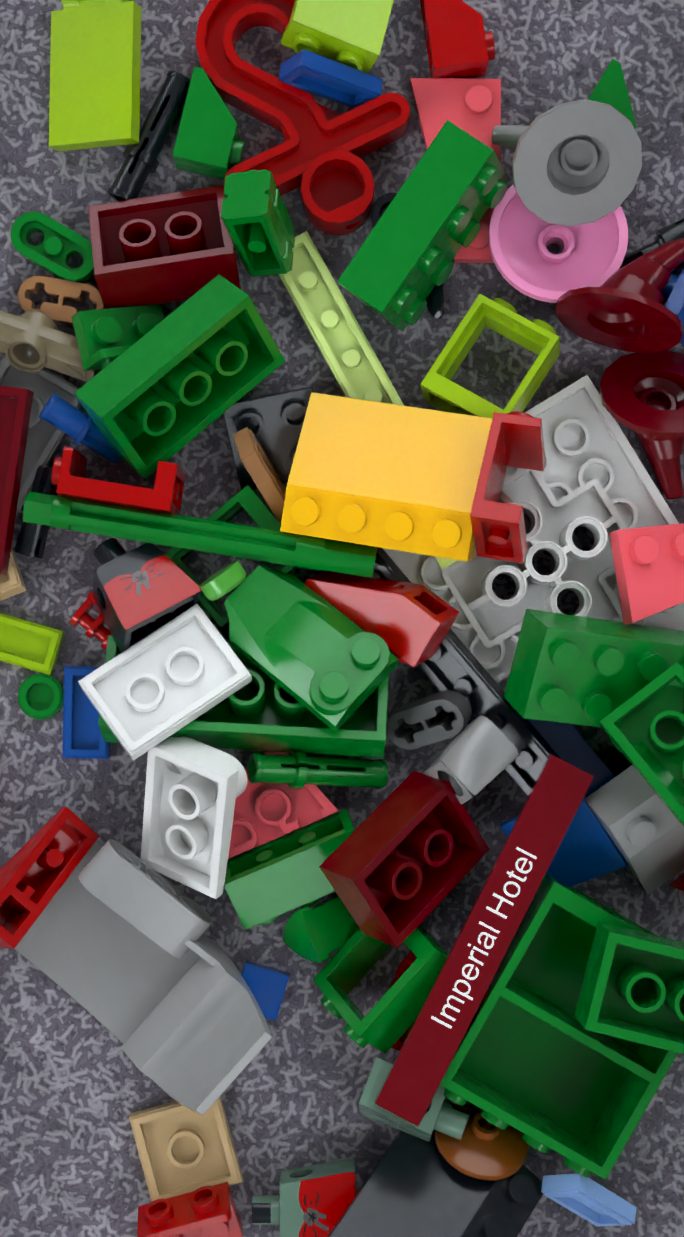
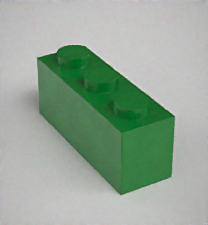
[223,808,356,930]

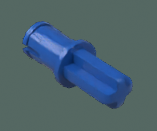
[38,392,121,464]

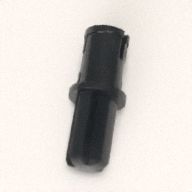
[14,465,58,558]

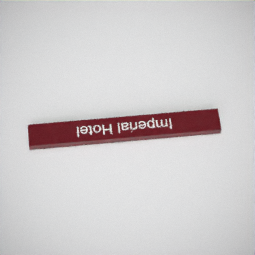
[375,754,594,1127]

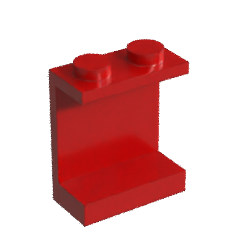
[470,411,545,564]

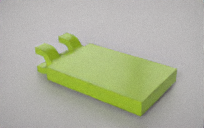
[49,0,142,151]

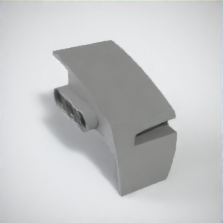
[15,839,272,1115]

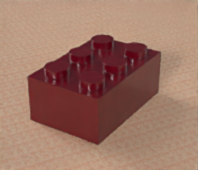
[319,771,490,948]

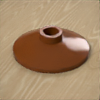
[435,1101,528,1180]

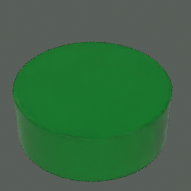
[18,674,64,719]

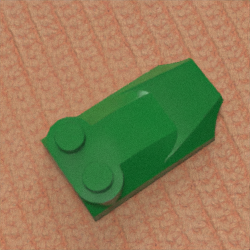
[224,565,399,732]
[600,661,684,827]

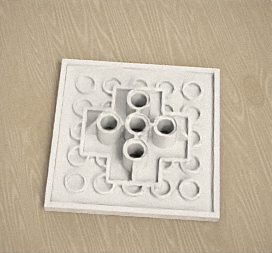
[383,375,684,692]

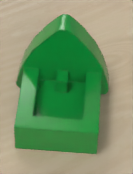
[283,895,359,963]

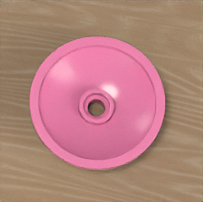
[488,184,629,303]

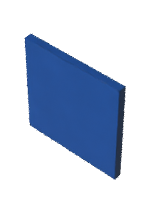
[500,796,628,888]

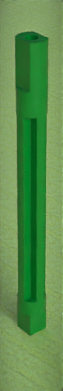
[23,492,377,578]

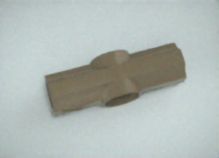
[0,310,97,382]

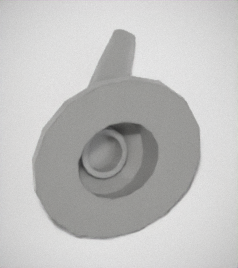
[492,99,642,227]

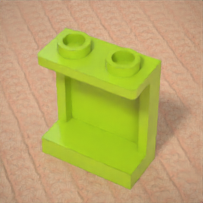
[281,0,394,73]

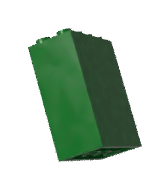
[440,872,678,1180]

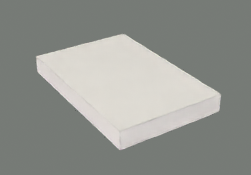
[78,604,252,761]

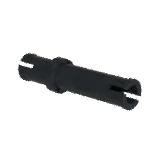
[108,70,191,201]

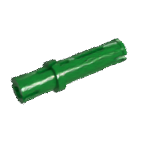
[247,751,388,789]

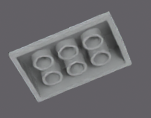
[585,765,684,895]

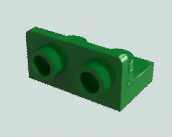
[71,304,164,371]

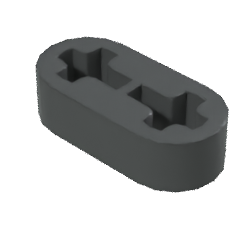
[387,690,472,750]

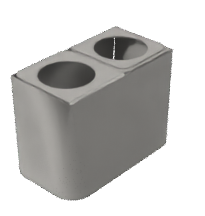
[421,716,519,804]

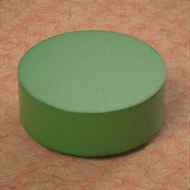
[199,560,247,601]

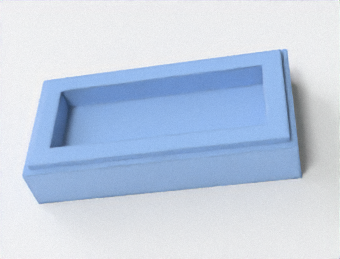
[541,1173,637,1227]

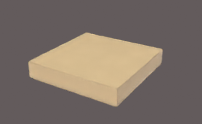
[129,1096,243,1201]

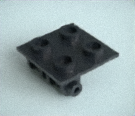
[224,386,314,490]

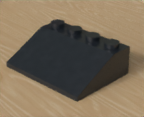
[327,1107,543,1237]

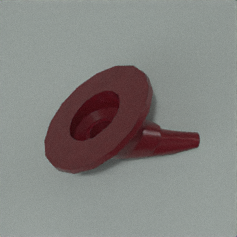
[556,238,684,353]
[599,350,684,500]

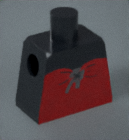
[92,538,202,652]

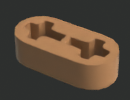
[18,276,104,327]

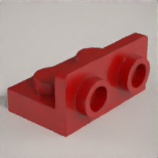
[137,1182,243,1237]

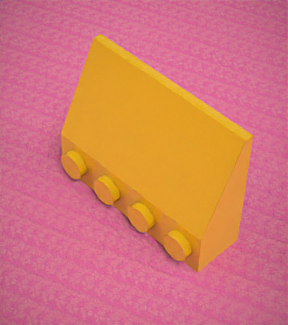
[280,392,492,562]

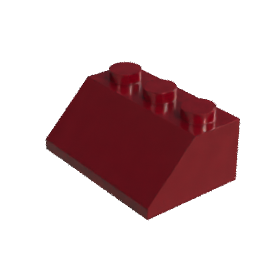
[88,185,241,309]

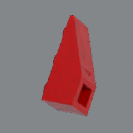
[305,571,460,668]

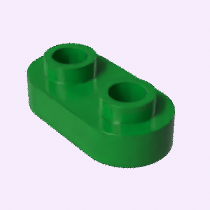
[10,212,94,283]

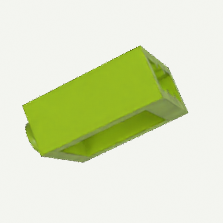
[420,294,560,419]

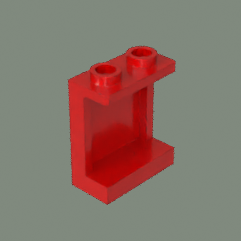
[51,446,186,515]

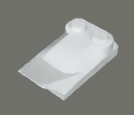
[140,736,247,899]

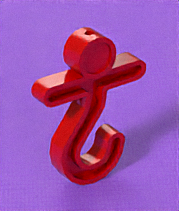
[195,0,410,236]

